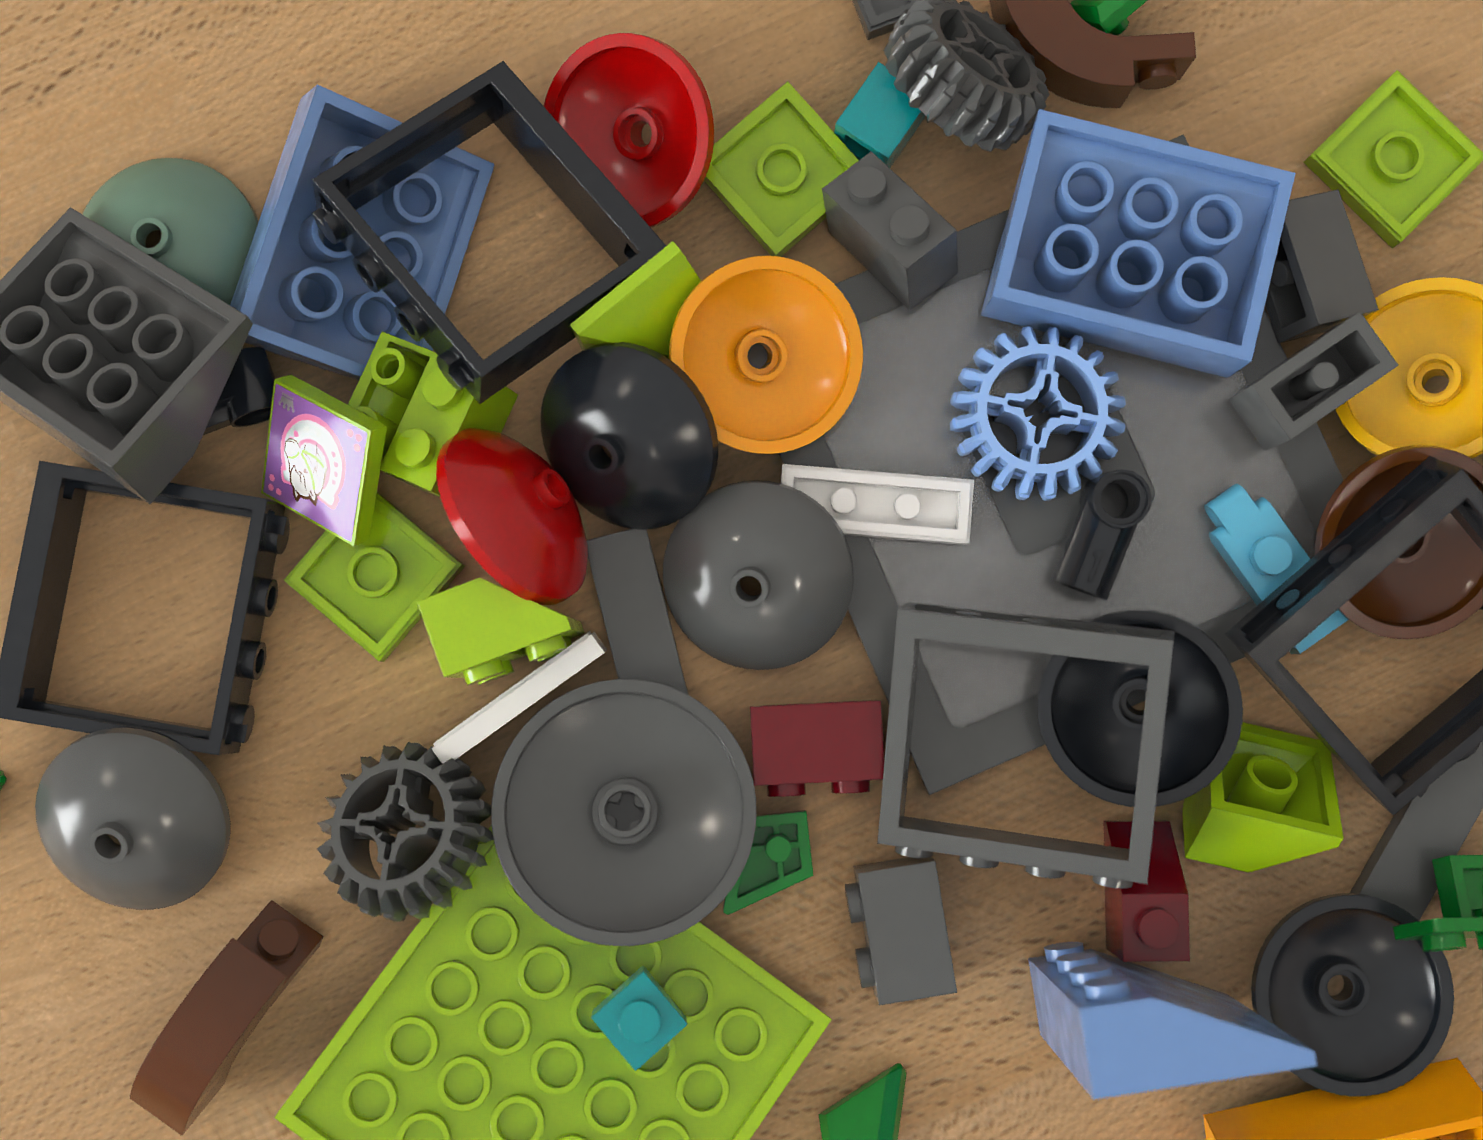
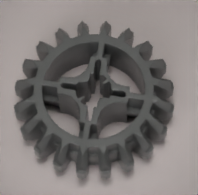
[883,0,1050,152]
[317,742,494,922]

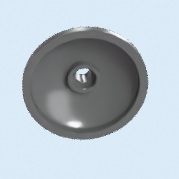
[663,480,854,670]
[35,728,231,910]

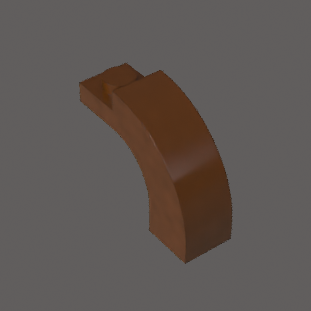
[990,0,1196,108]
[129,900,324,1136]

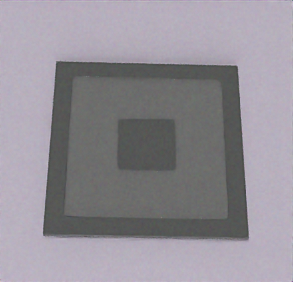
[747,134,1344,795]

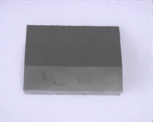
[0,207,253,504]

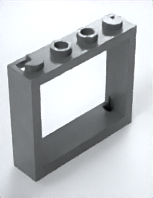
[877,602,1175,889]

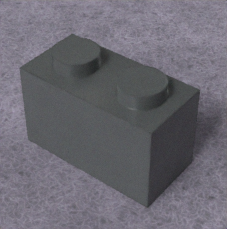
[822,151,958,310]
[1265,189,1379,344]
[1228,311,1399,451]
[845,857,957,1005]

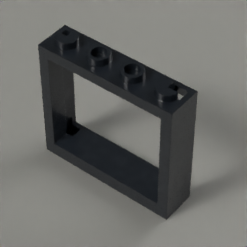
[312,61,666,404]
[1225,456,1483,815]
[0,461,290,755]

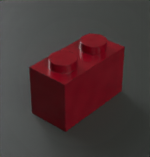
[750,700,884,797]

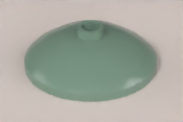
[82,158,259,305]

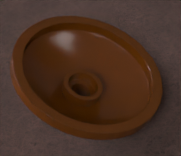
[1315,445,1483,639]

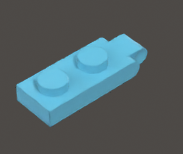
[1204,483,1349,654]

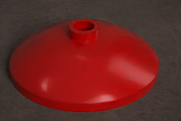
[544,33,714,228]
[436,428,588,605]

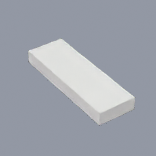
[781,464,974,545]
[432,631,607,764]

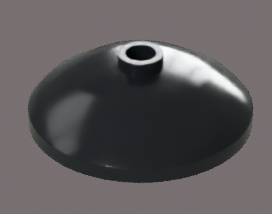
[540,342,718,530]
[1038,609,1243,807]
[1251,893,1454,1096]

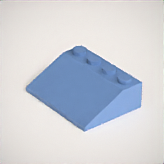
[230,85,495,380]
[981,109,1296,378]
[1028,942,1317,1099]

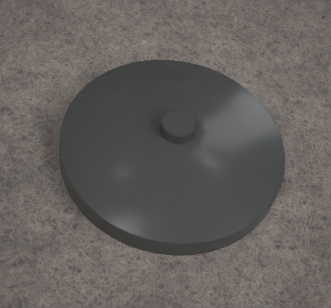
[491,679,757,946]

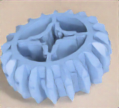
[950,326,1126,501]

